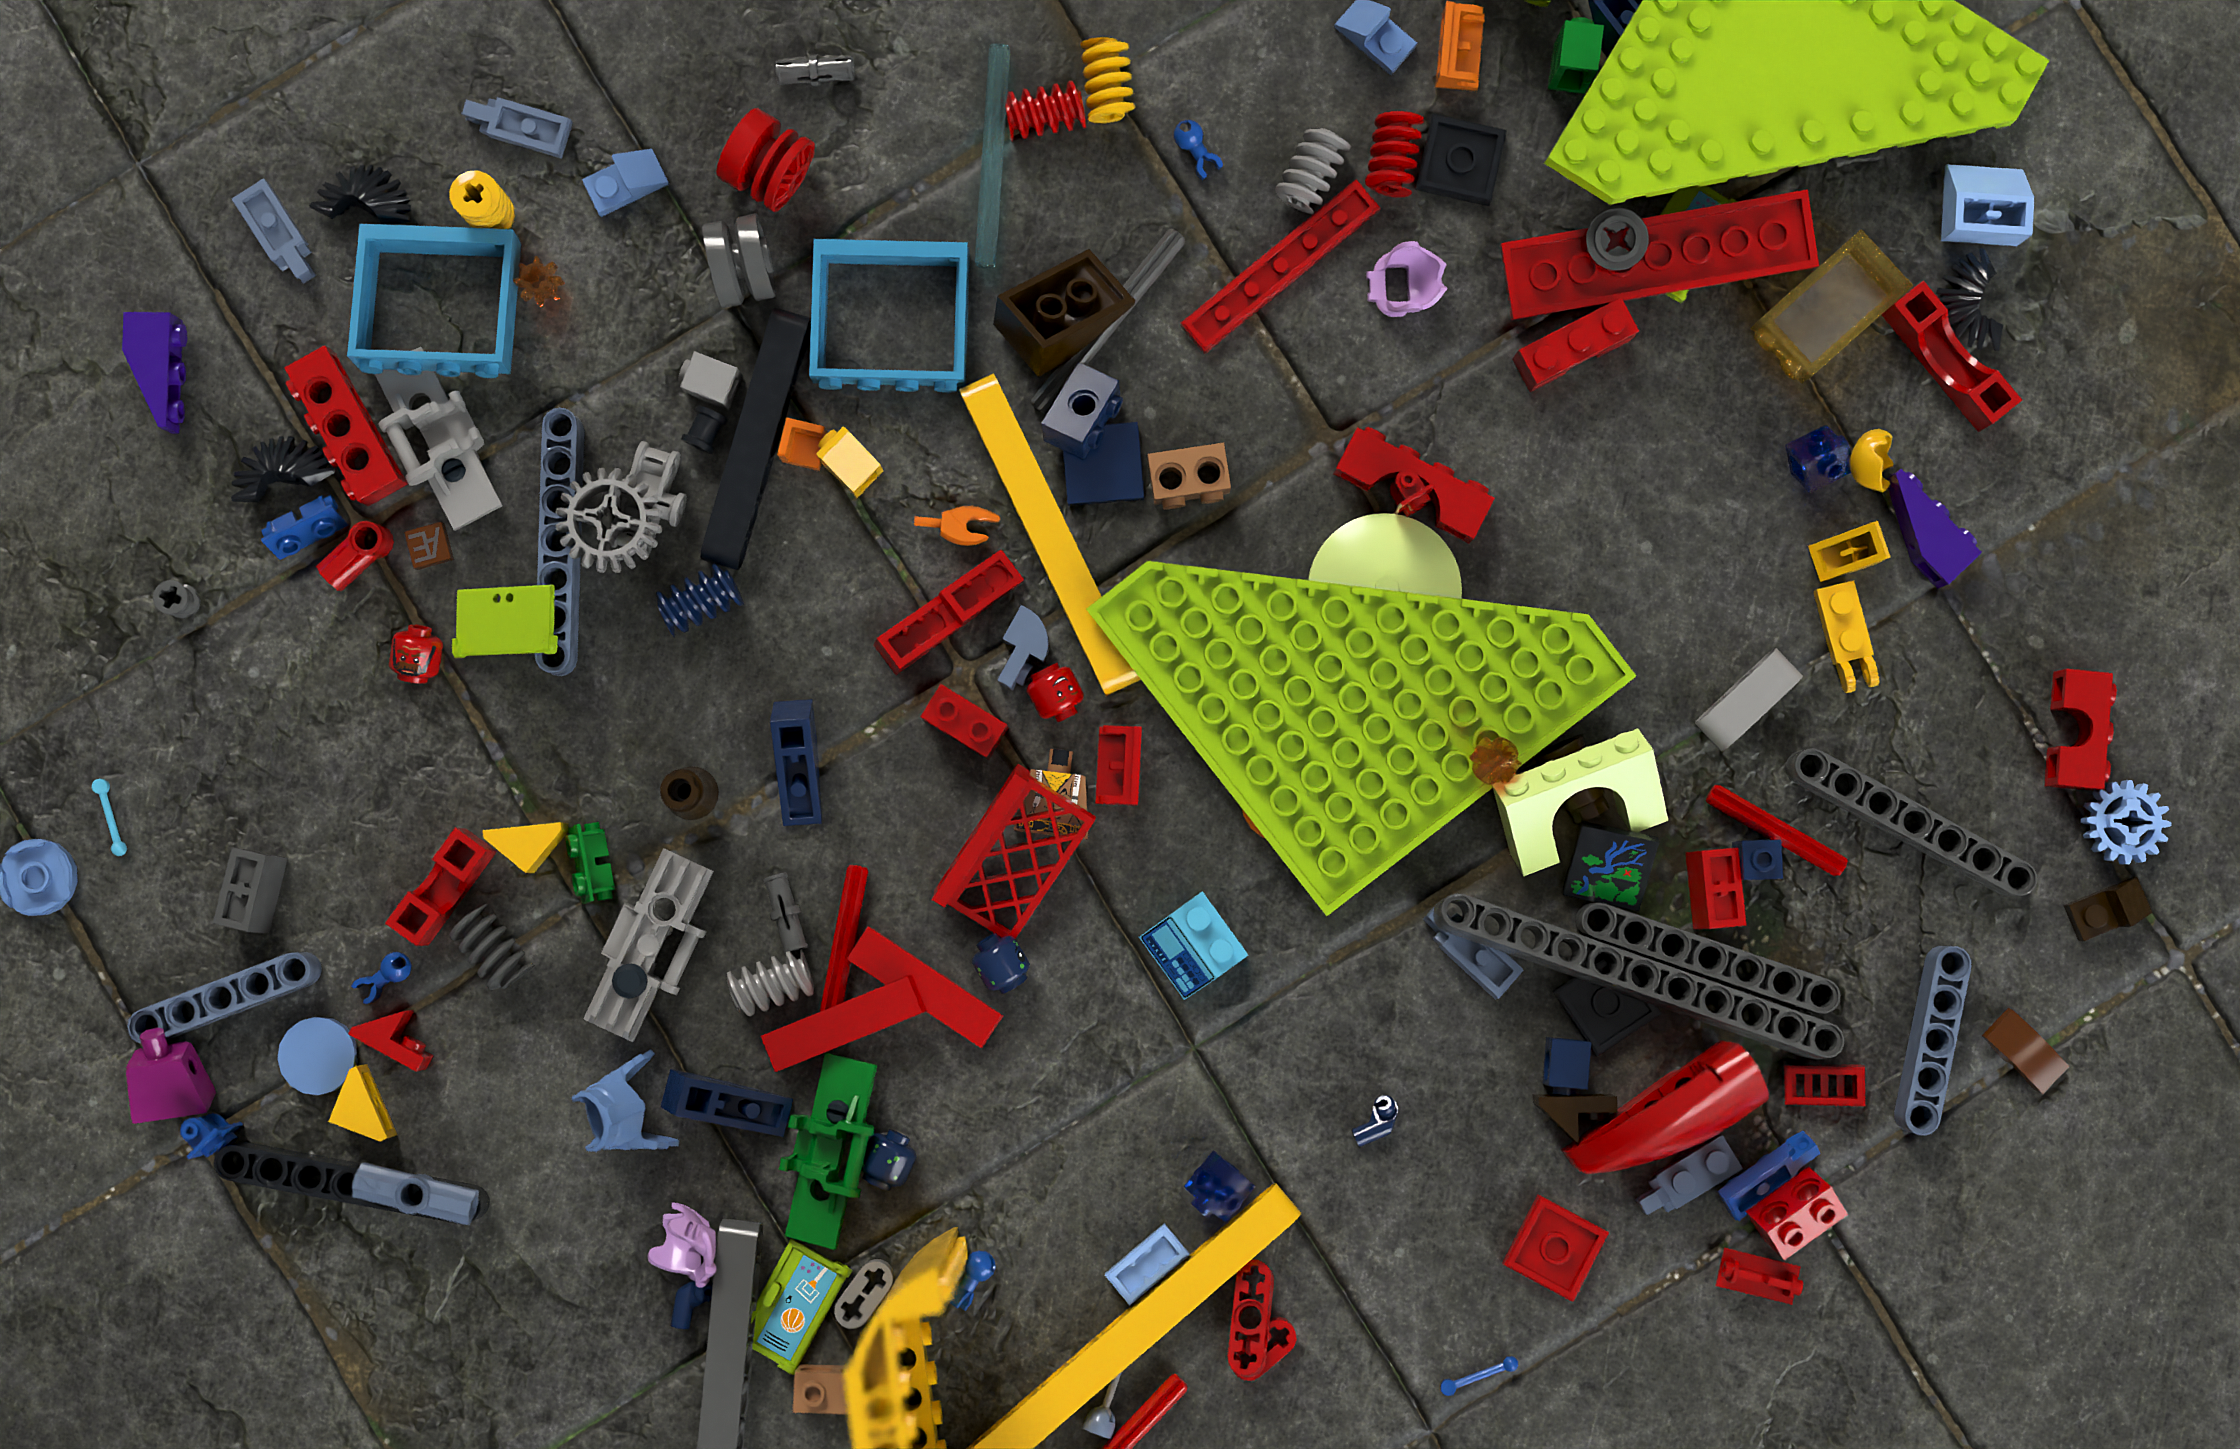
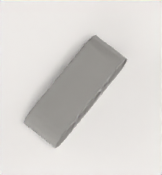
[1695,648,1803,752]

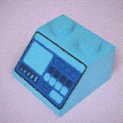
[1139,892,1248,1000]

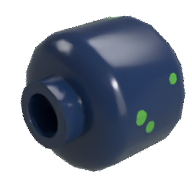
[972,933,1030,994]
[862,1129,917,1191]

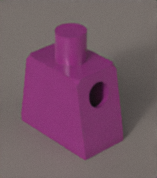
[126,1028,216,1124]

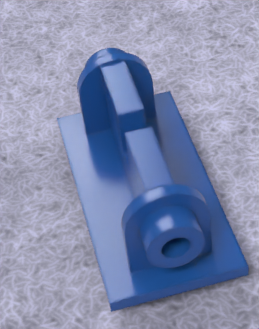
[261,495,348,560]
[180,1113,243,1159]

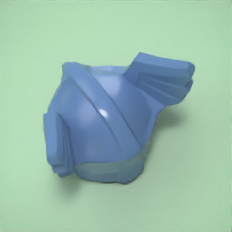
[572,1049,679,1152]

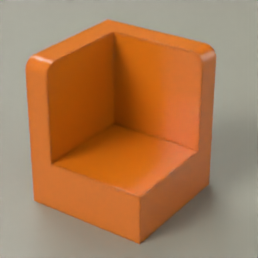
[777,417,828,471]

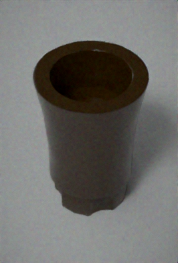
[1534,734,1610,824]
[660,766,719,820]

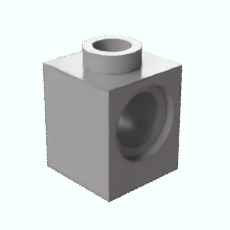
[678,351,743,410]

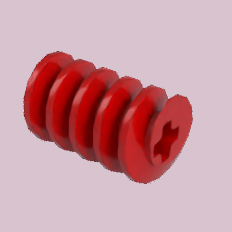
[1005,81,1086,141]
[1365,111,1424,198]

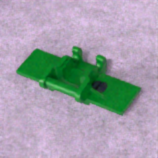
[779,1052,877,1250]

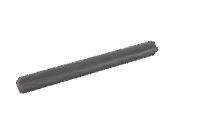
[1031,228,1185,414]

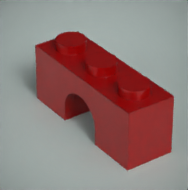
[1512,298,1639,392]
[2044,669,2117,791]
[385,827,497,946]

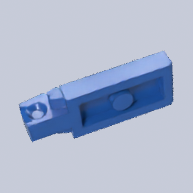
[1717,1131,1821,1221]

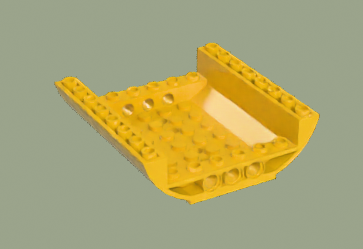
[844,1227,968,1449]

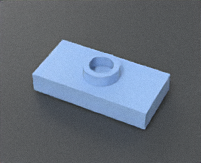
[1105,1223,1190,1305]

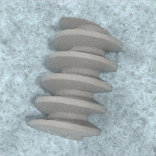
[1275,127,1351,214]
[727,950,814,1016]

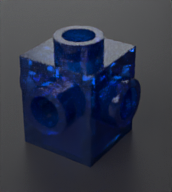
[1785,425,1852,493]
[1183,1150,1256,1222]

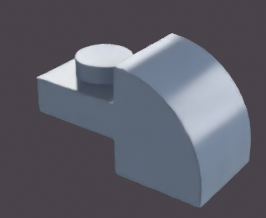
[997,605,1049,690]

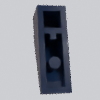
[770,699,822,826]
[660,1069,793,1137]

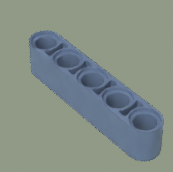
[1894,946,1971,1135]
[127,952,322,1043]

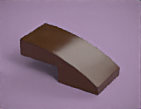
[1982,1008,2069,1094]

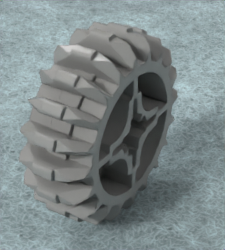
[556,468,663,573]

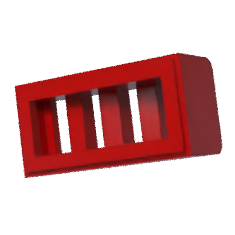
[1784,1064,1865,1107]

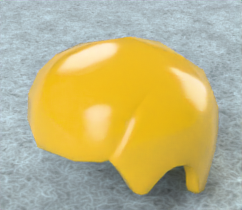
[1849,429,1894,493]

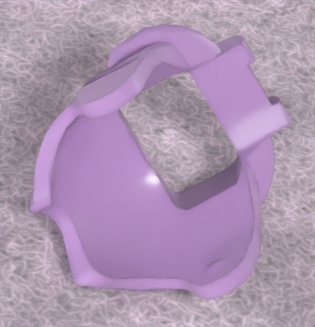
[1366,241,1447,317]
[648,1202,717,1287]

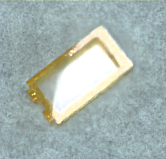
[1751,229,1913,384]

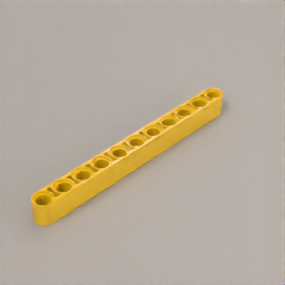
[966,1183,1301,1449]

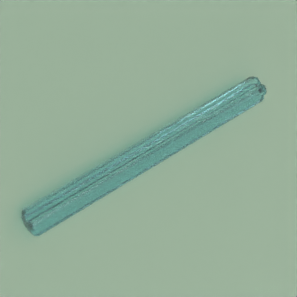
[975,43,1010,269]

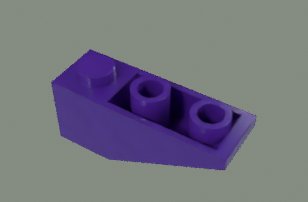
[122,312,187,434]
[1886,469,1982,589]

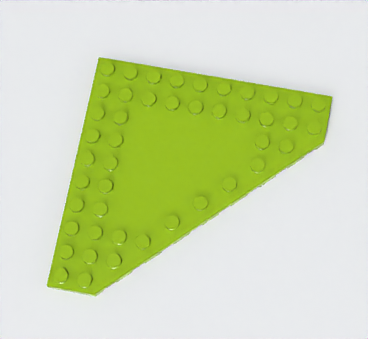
[1544,0,2050,205]
[1086,561,1636,916]

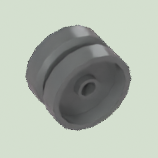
[702,213,776,308]

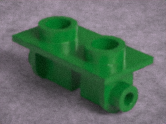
[565,822,615,904]

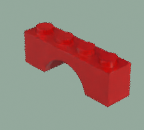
[1881,280,2022,432]
[1333,427,1495,544]

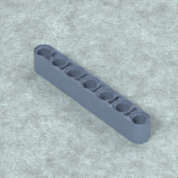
[535,407,584,676]

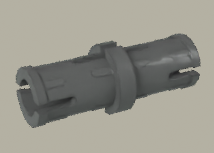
[775,55,855,86]
[763,872,808,954]

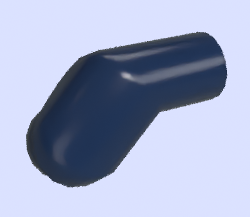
[670,1279,713,1329]

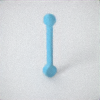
[92,779,127,856]

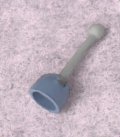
[1082,1372,1122,1439]

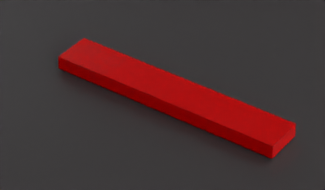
[1180,179,1381,354]

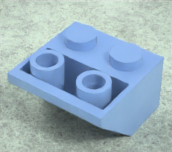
[1941,164,2034,246]

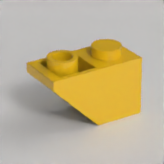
[816,426,884,498]

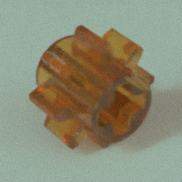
[513,256,565,307]
[1469,736,1522,784]

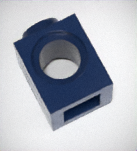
[1732,840,1783,880]
[1542,1037,1591,1096]

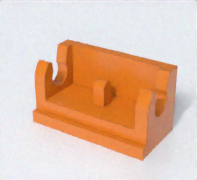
[1435,1,1485,91]

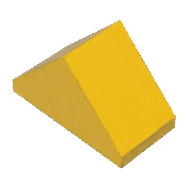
[1808,521,1891,582]
[483,822,569,873]
[328,1064,397,1141]

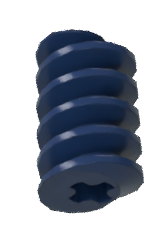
[656,564,744,638]

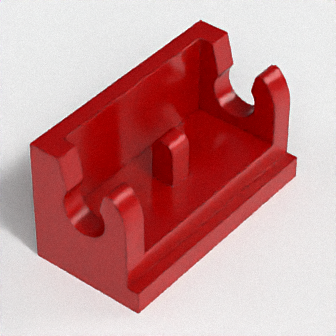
[1095,725,1142,806]
[1685,848,1746,929]

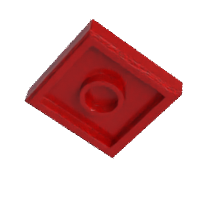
[1502,1194,1609,1302]

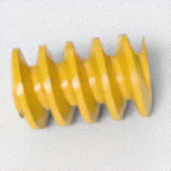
[1080,37,1135,124]
[449,171,515,229]

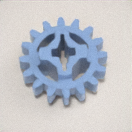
[2081,780,2171,864]

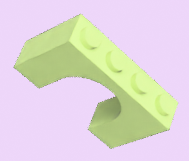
[1492,729,1668,876]

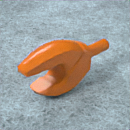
[914,506,1001,546]

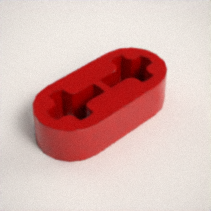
[1234,1317,1297,1381]

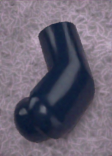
[1351,1095,1398,1147]

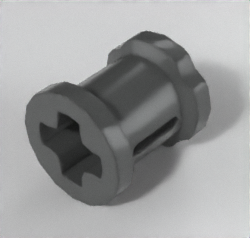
[153,580,201,619]

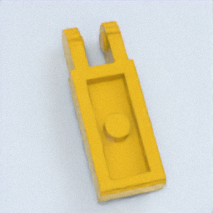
[1814,580,1880,693]

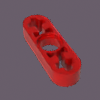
[1228,1259,1274,1377]

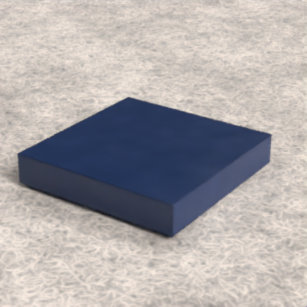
[1063,422,1144,506]

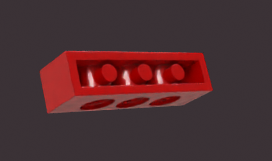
[284,345,408,506]

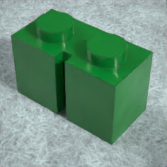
[1547,17,1604,94]

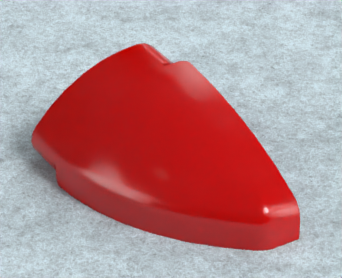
[1561,1040,1769,1174]

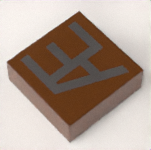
[404,522,454,570]

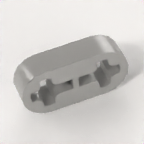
[834,1259,894,1329]

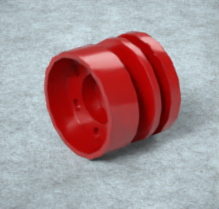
[716,108,815,212]

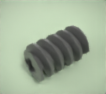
[449,904,535,990]

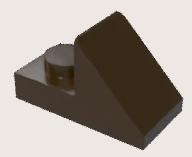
[2063,877,2152,941]
[1533,1094,1618,1144]

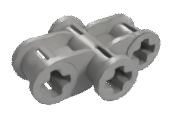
[602,441,687,555]

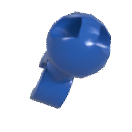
[1174,120,1223,180]
[351,952,412,1004]
[948,1251,996,1311]

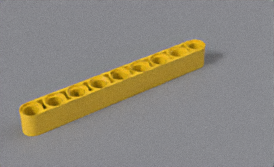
[959,373,1141,696]

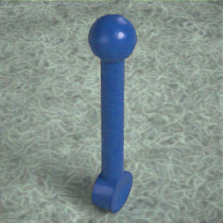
[1440,1356,1518,1396]

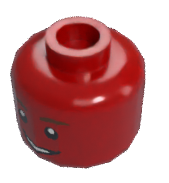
[1027,662,1084,723]

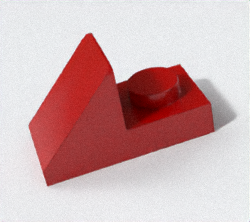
[348,1010,433,1072]

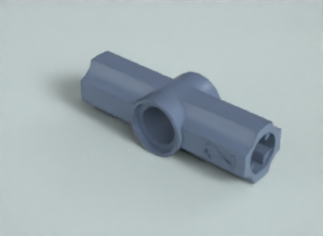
[352,1162,479,1225]

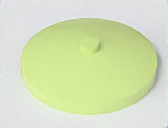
[1308,513,1462,599]

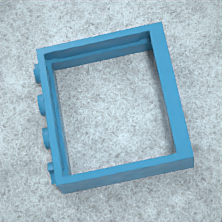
[347,224,521,378]
[809,239,970,392]

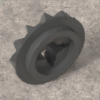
[1586,208,1649,271]

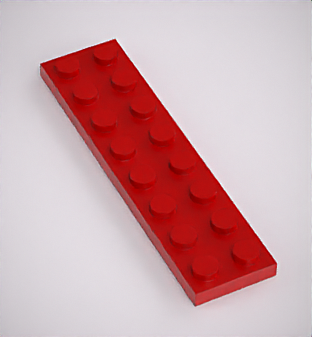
[1500,189,1819,320]

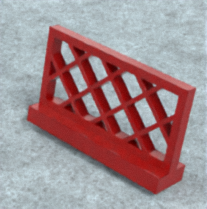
[932,763,1096,939]

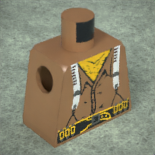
[1014,749,1089,840]

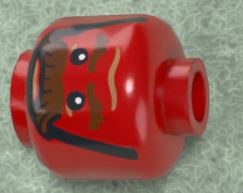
[389,624,443,684]

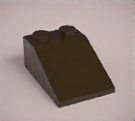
[993,249,1135,377]

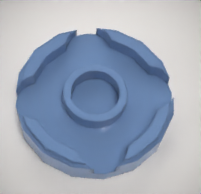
[0,839,78,916]
[277,1017,358,1095]

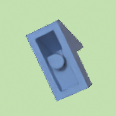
[1334,0,1417,75]
[582,149,669,217]

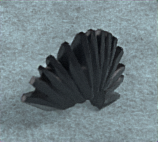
[309,165,411,225]
[1936,248,2003,351]
[231,436,335,503]

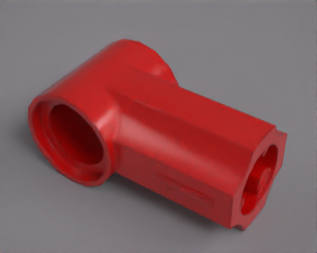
[316,521,394,592]

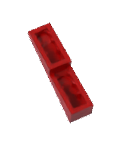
[874,549,1024,676]
[846,926,1004,1048]
[761,975,926,1072]

